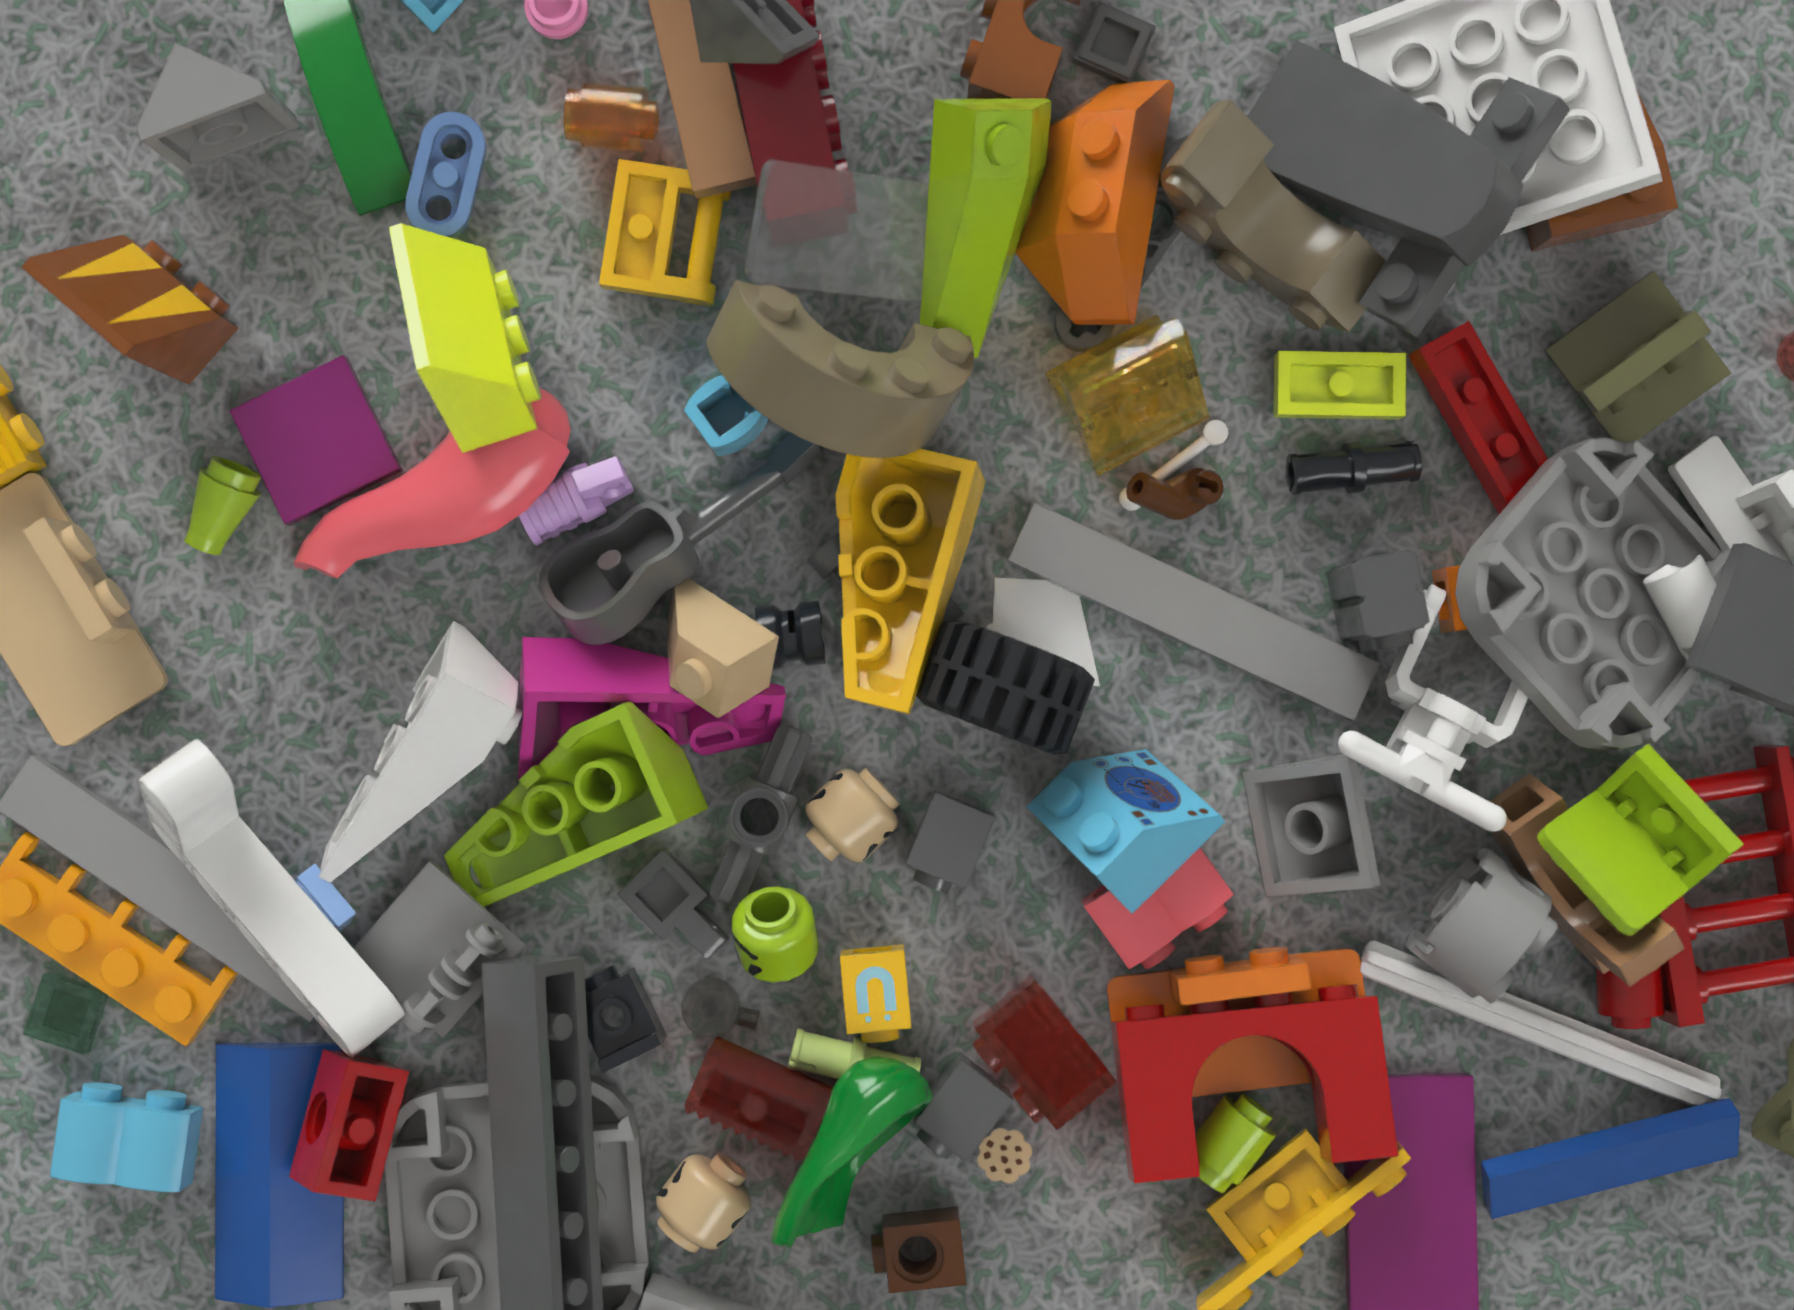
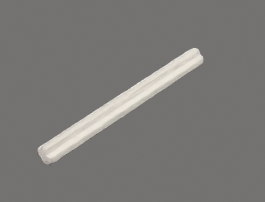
[1360,940,1722,1107]

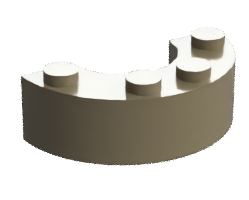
[1161,100,1386,332]
[706,280,974,458]

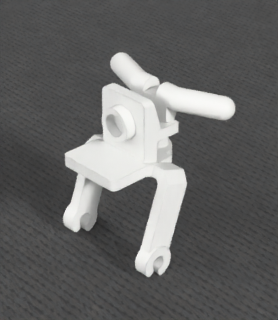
[1338,584,1528,832]

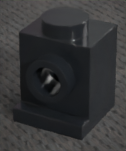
[585,964,667,1073]

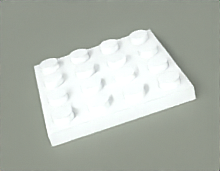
[1334,0,1663,250]

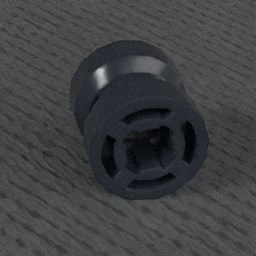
[755,601,826,669]

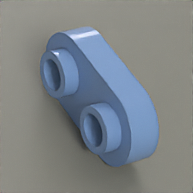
[405,112,486,239]

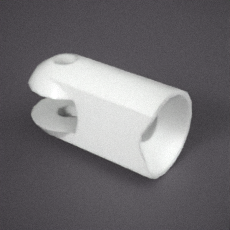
[1643,554,1717,661]

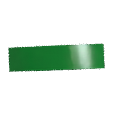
[283,0,412,216]

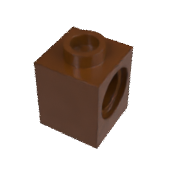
[871,1206,967,1293]

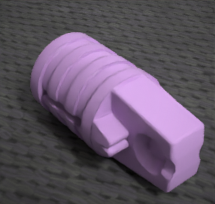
[518,457,634,546]

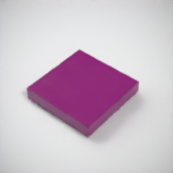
[229,355,403,526]

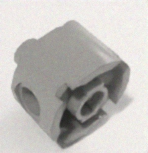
[1406,847,1558,1004]

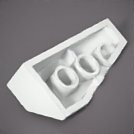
[319,621,522,883]

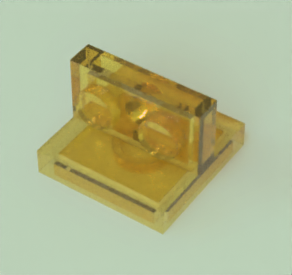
[1045,315,1210,476]

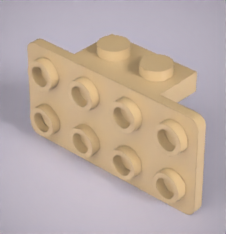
[0,473,168,746]

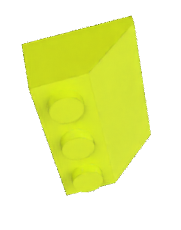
[389,223,541,453]

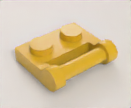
[599,159,732,306]

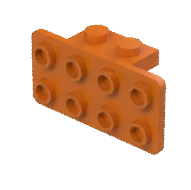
[1106,947,1365,1097]

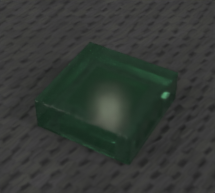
[23,972,108,1054]

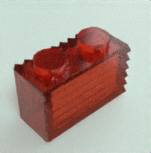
[972,974,1116,1130]
[684,1036,833,1162]

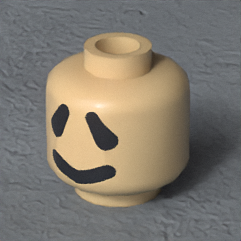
[805,767,900,863]
[656,1152,751,1253]

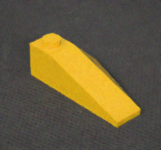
[835,449,986,715]

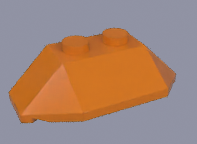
[1015,80,1175,325]

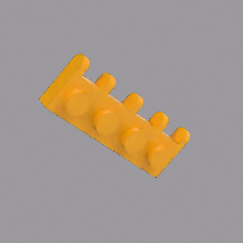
[0,831,238,1047]

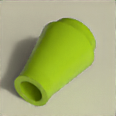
[184,456,261,555]

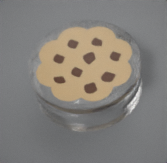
[972,1120,1037,1188]

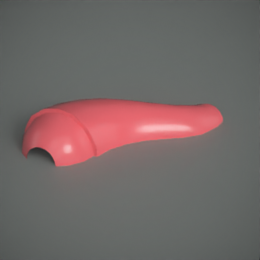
[294,388,571,579]

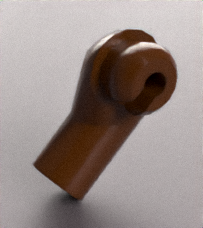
[1126,468,1223,520]

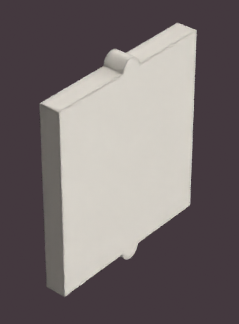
[986,578,1100,686]

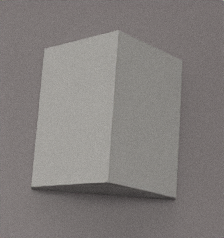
[136,43,300,171]
[1242,754,1380,897]

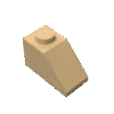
[666,578,779,718]

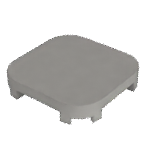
[1455,437,1731,751]
[384,1076,651,1310]

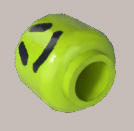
[732,886,819,983]

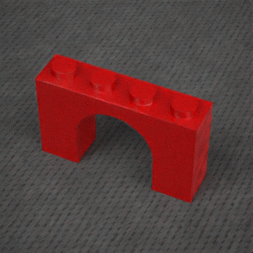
[1111,984,1399,1183]

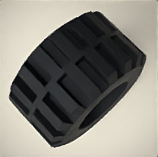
[916,620,1095,754]

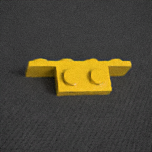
[1196,1128,1411,1310]

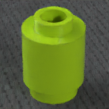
[1195,1093,1276,1193]

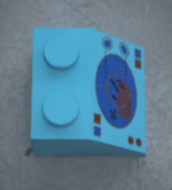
[1027,749,1226,914]

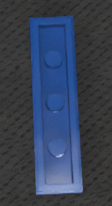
[1481,1098,1740,1219]

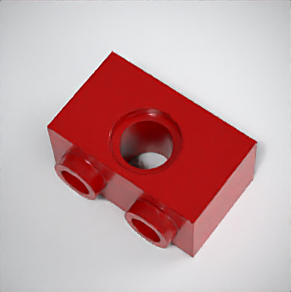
[289,1049,409,1202]

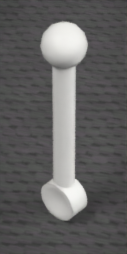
[1119,420,1228,511]

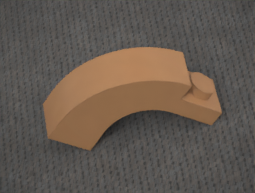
[1490,773,1685,987]

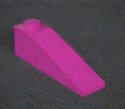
[517,637,786,782]

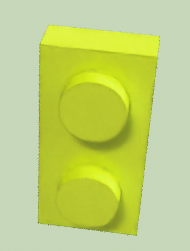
[1273,351,1406,420]

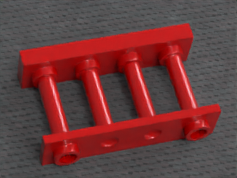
[1616,745,1794,1028]

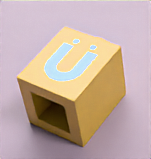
[840,944,911,1043]

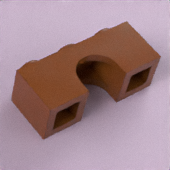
[960,0,1081,99]

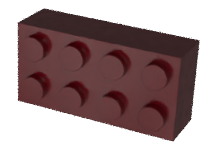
[733,0,855,247]

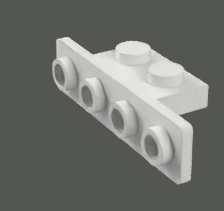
[1668,436,1794,565]

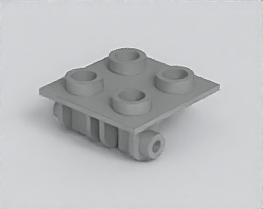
[353,860,526,1038]

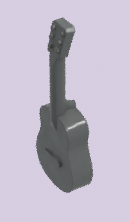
[539,432,823,645]

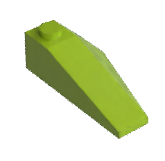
[920,98,1052,358]
[443,701,709,907]

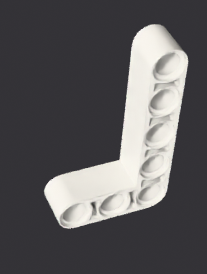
[138,739,405,1058]

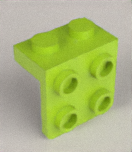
[1537,744,1744,936]

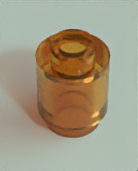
[564,83,659,152]

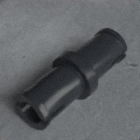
[1286,440,1422,495]

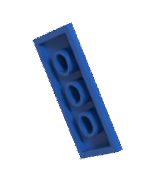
[215,1043,344,1308]

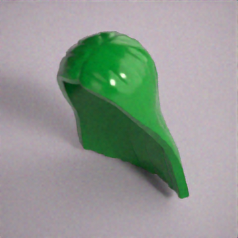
[772,1056,933,1247]

